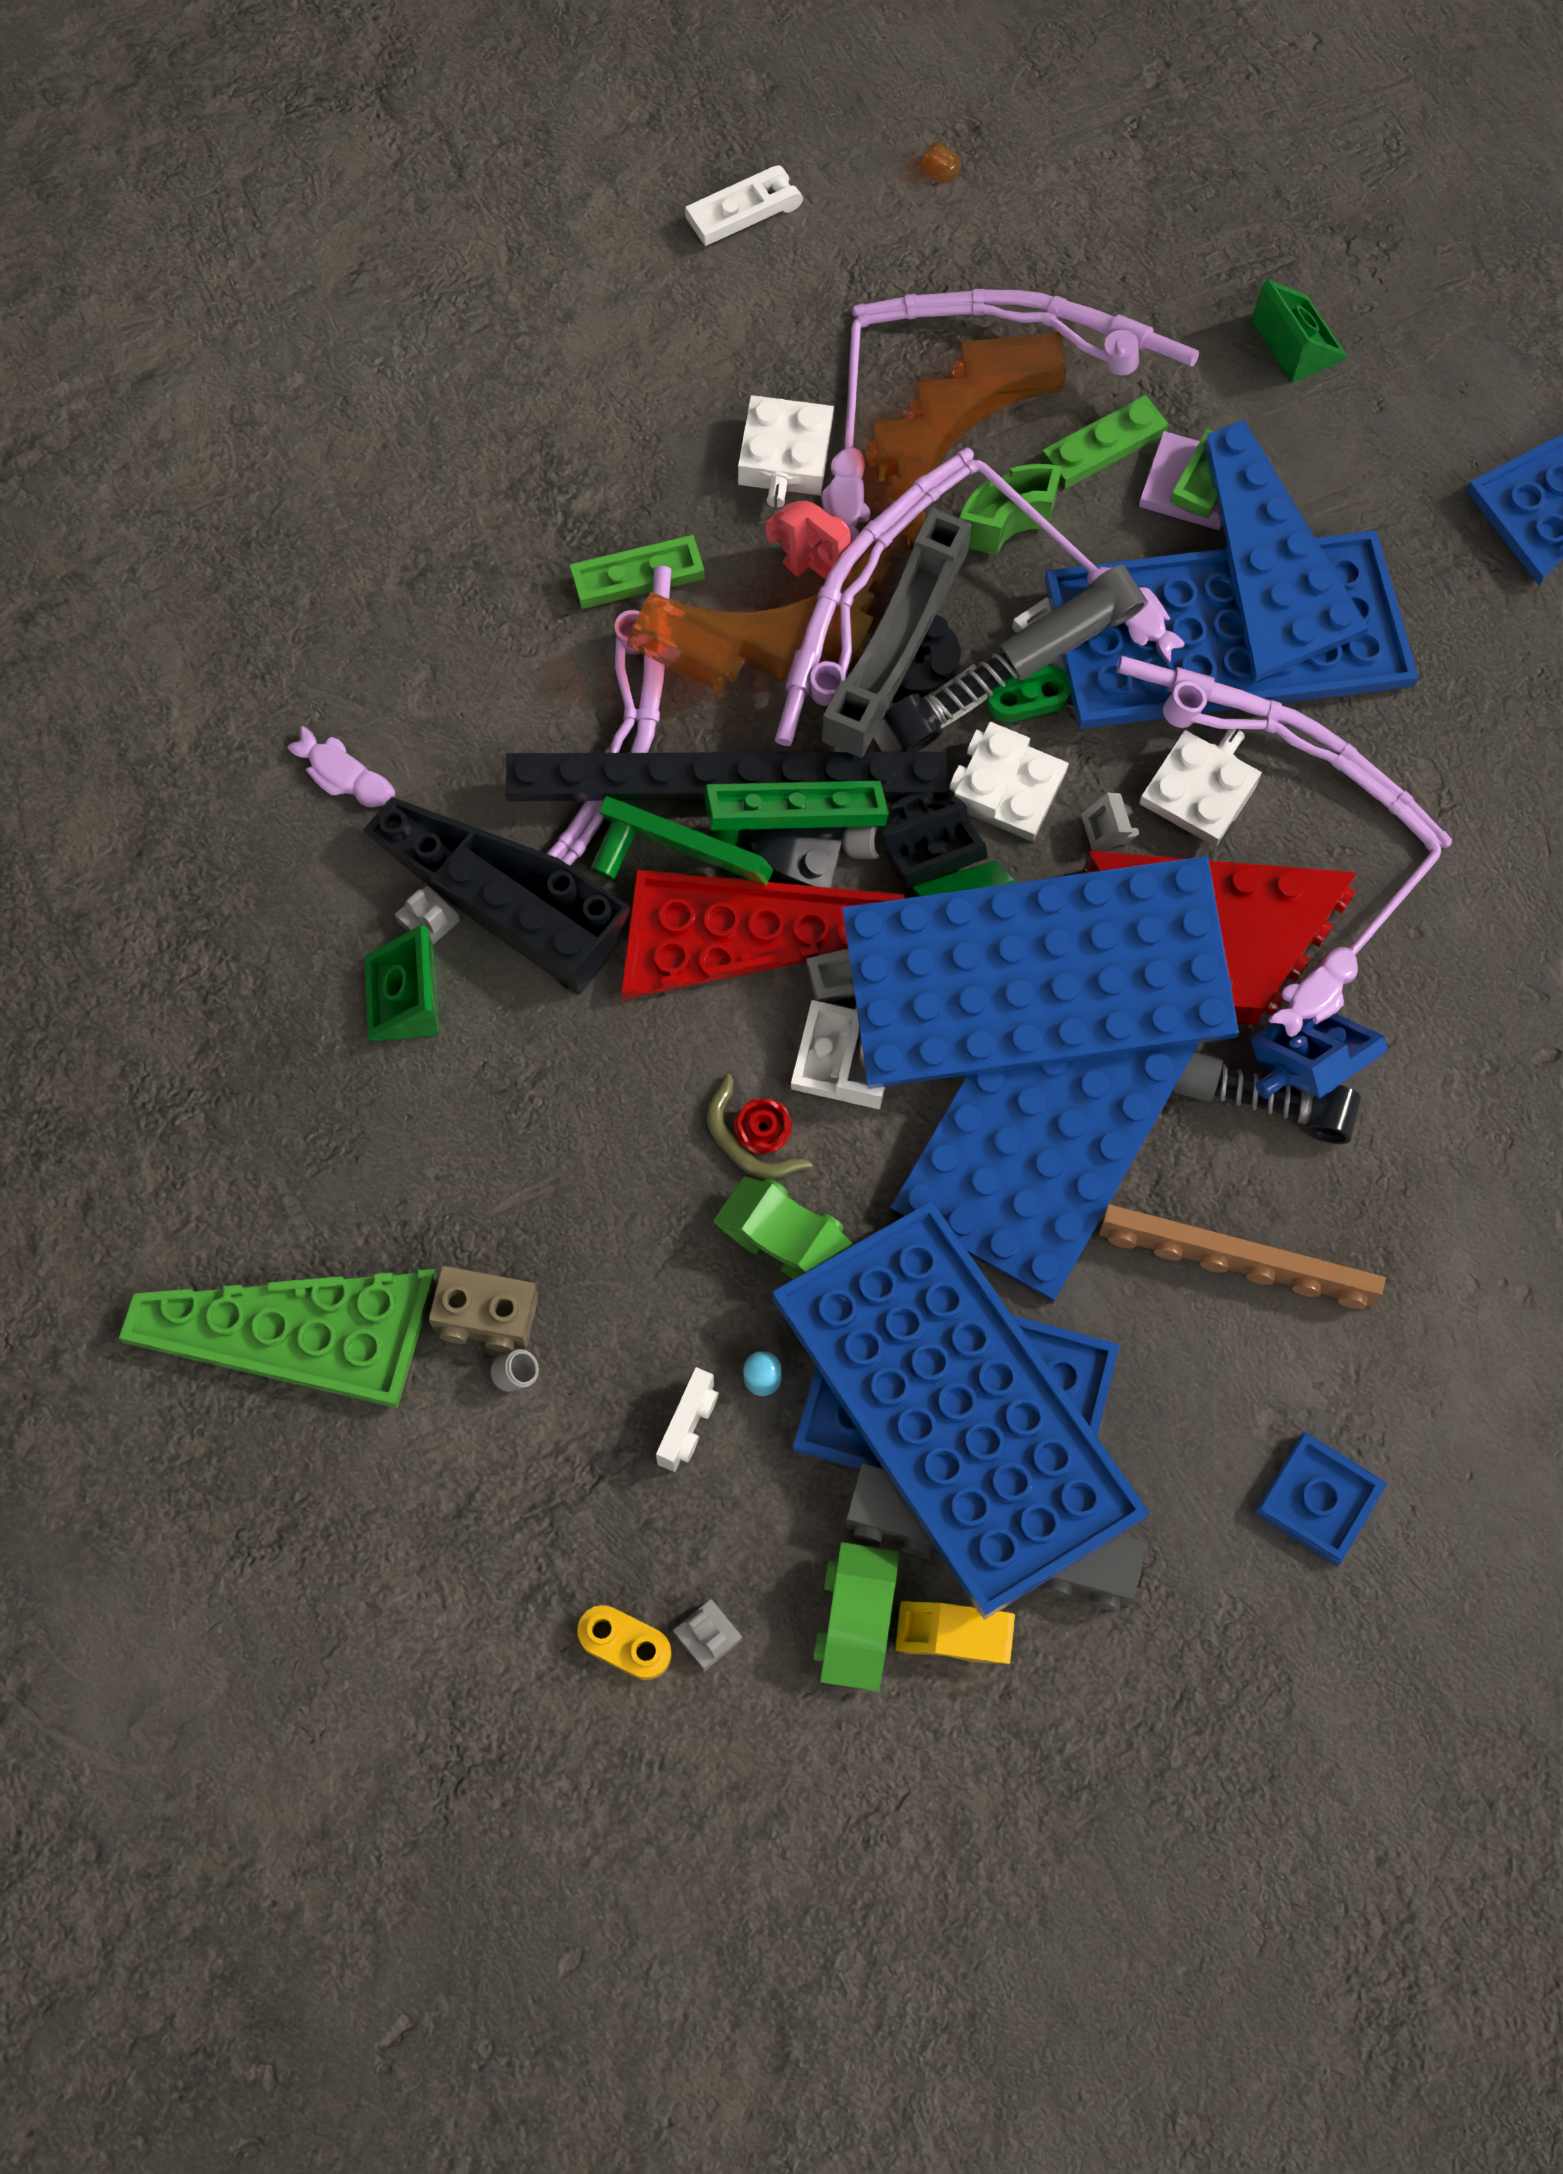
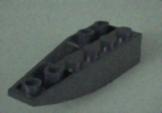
[363,797,630,995]

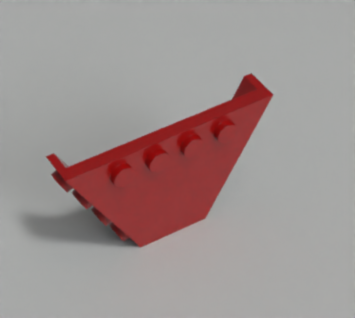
[1082,851,1357,1026]

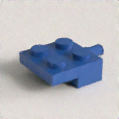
[1251,1013,1388,1099]

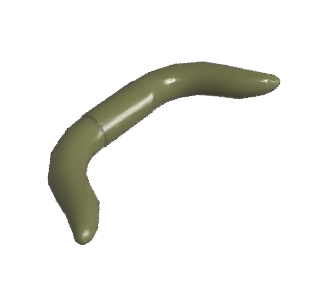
[706,1073,813,1180]

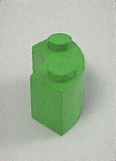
[959,464,1062,556]
[713,1177,854,1279]
[813,1542,899,1692]

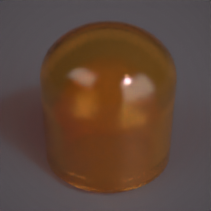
[920,141,961,183]

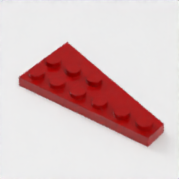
[622,870,904,1000]

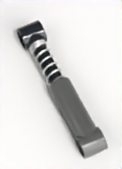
[883,564,1148,752]
[1172,1052,1361,1144]

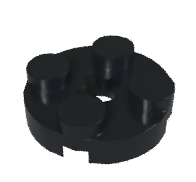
[898,615,961,697]

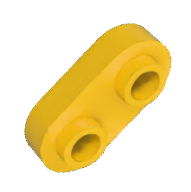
[577,1605,671,1680]

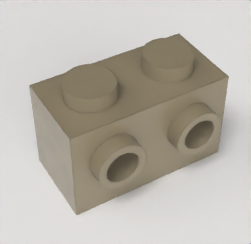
[429,1266,539,1353]

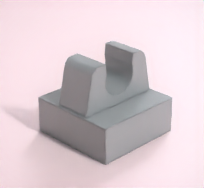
[1081,792,1139,852]
[395,885,460,945]
[673,1599,742,1671]

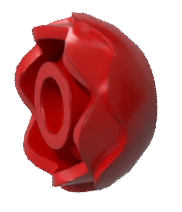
[734,1098,792,1154]

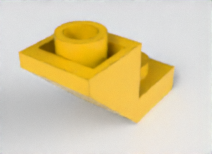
[895,1601,1015,1664]

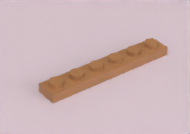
[1098,1204,1386,1309]

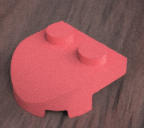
[765,501,851,590]

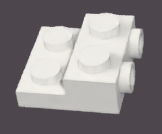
[949,722,1069,842]

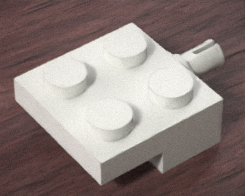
[738,395,834,508]
[1139,729,1262,847]
[791,1000,885,1109]

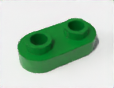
[986,666,1071,722]

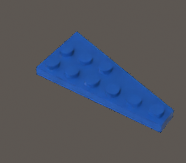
[1204,420,1369,683]
[1466,434,1563,585]

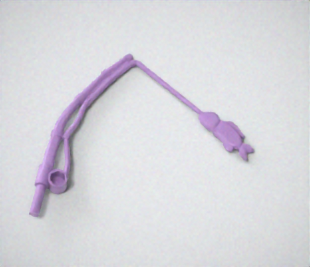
[821,289,1199,543]
[775,447,1185,746]
[288,566,672,866]
[1116,656,1452,1037]

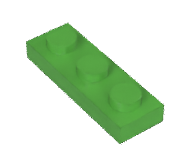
[1041,395,1169,490]
[570,535,705,609]

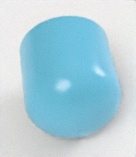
[743,1351,782,1396]

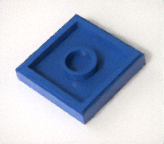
[1253,1431,1388,1567]

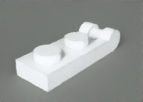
[685,165,803,246]

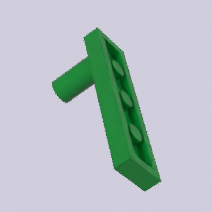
[704,781,888,846]
[590,796,773,886]

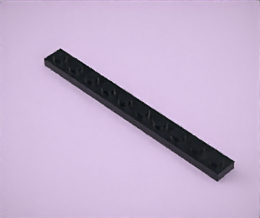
[506,752,948,801]

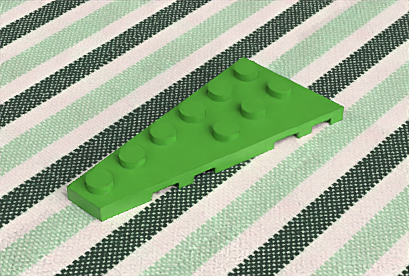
[119,1269,437,1408]

